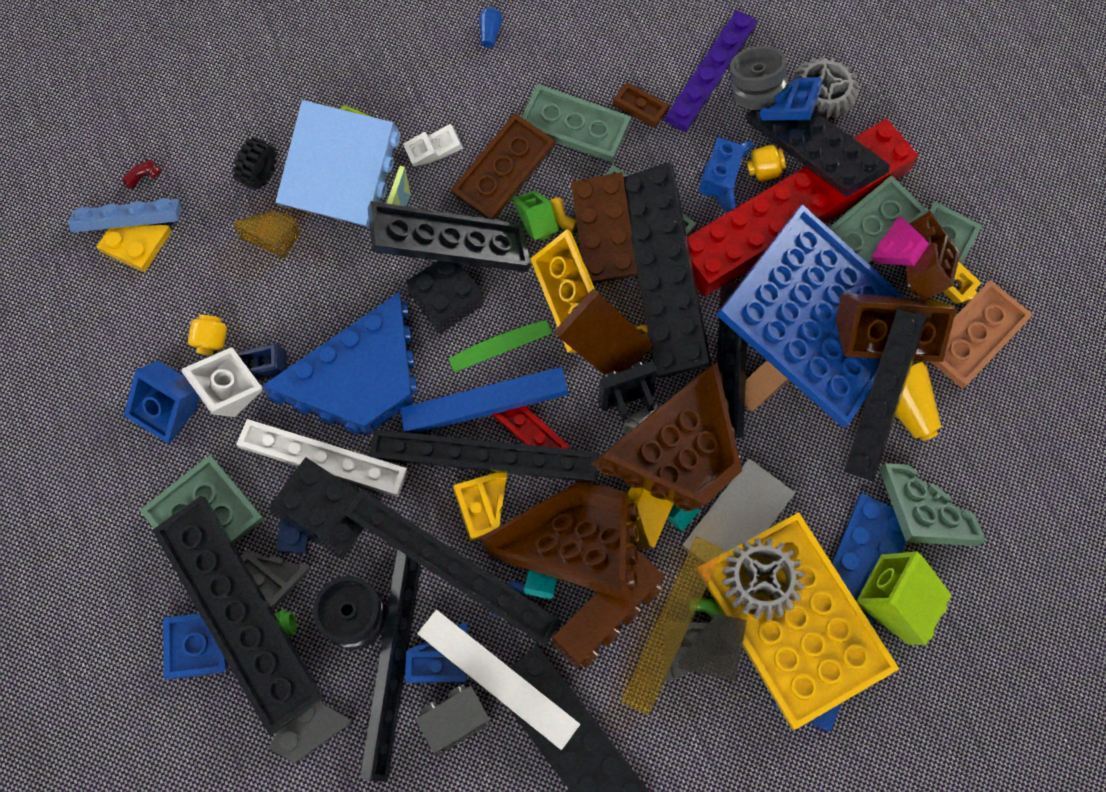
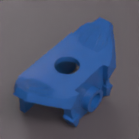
[699,137,754,213]

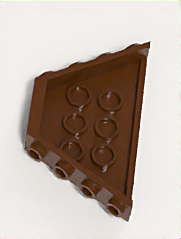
[591,362,742,511]
[480,481,639,602]

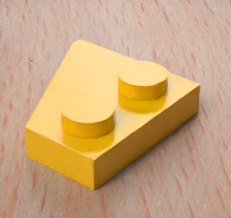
[96,225,172,272]
[453,472,507,542]

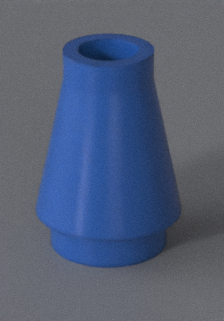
[479,8,503,48]

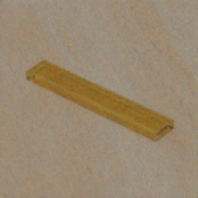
[621,536,724,716]

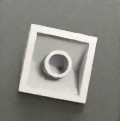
[182,347,263,417]

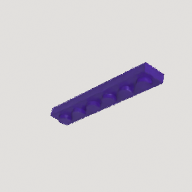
[665,10,758,133]

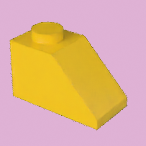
[628,487,674,549]

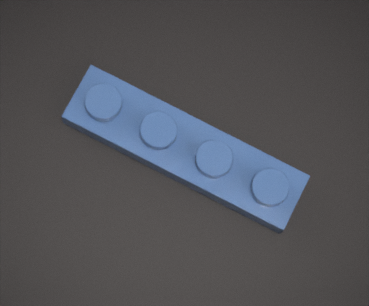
[67,198,182,233]

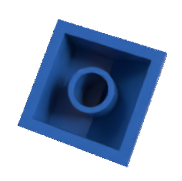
[124,360,200,444]

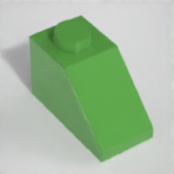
[512,190,559,240]

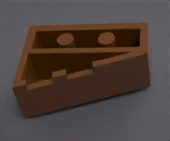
[906,211,960,302]

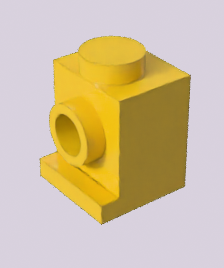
[942,261,981,304]

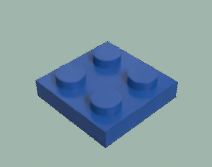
[163,614,228,680]

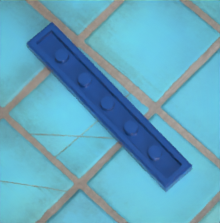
[401,367,569,434]

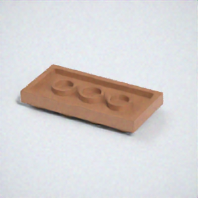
[930,280,1033,389]

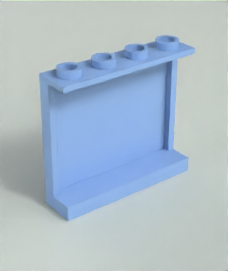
[275,100,400,229]

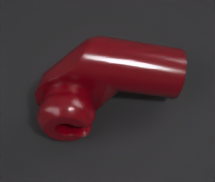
[121,160,161,189]

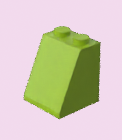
[856,551,951,645]

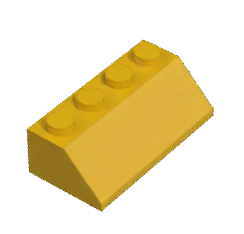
[530,229,595,353]

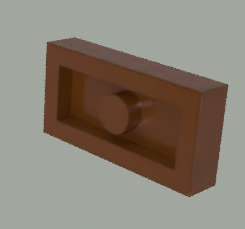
[613,81,669,128]

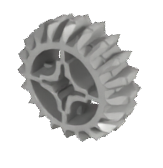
[791,56,859,121]
[722,538,805,620]

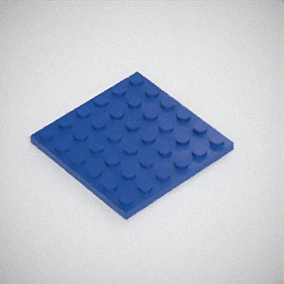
[716,204,905,428]

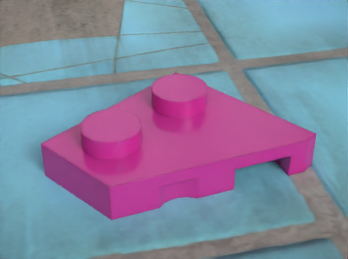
[871,216,929,266]

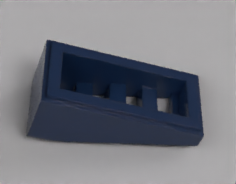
[236,343,287,379]

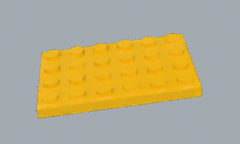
[697,512,899,731]

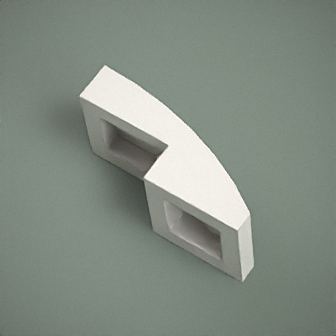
[403,124,463,167]

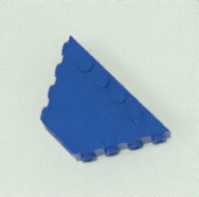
[262,292,417,435]

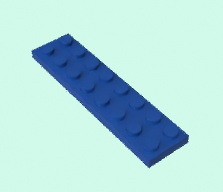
[772,493,906,732]

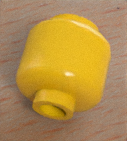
[746,144,786,182]
[188,315,227,356]

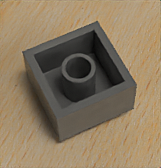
[415,685,492,756]

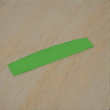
[448,320,552,372]

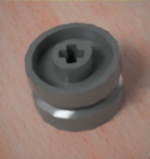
[730,46,788,110]

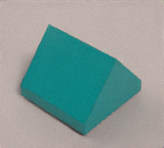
[667,503,700,532]
[524,570,557,599]

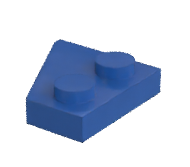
[760,77,822,121]

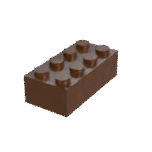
[552,550,665,670]

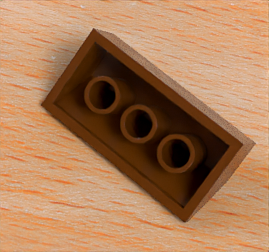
[836,293,956,362]

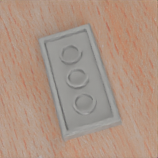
[681,459,795,564]

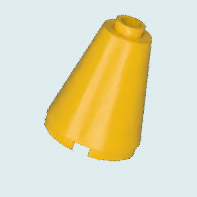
[896,360,941,441]

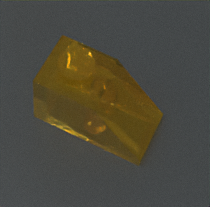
[233,210,301,259]

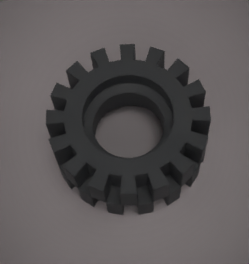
[232,137,277,190]

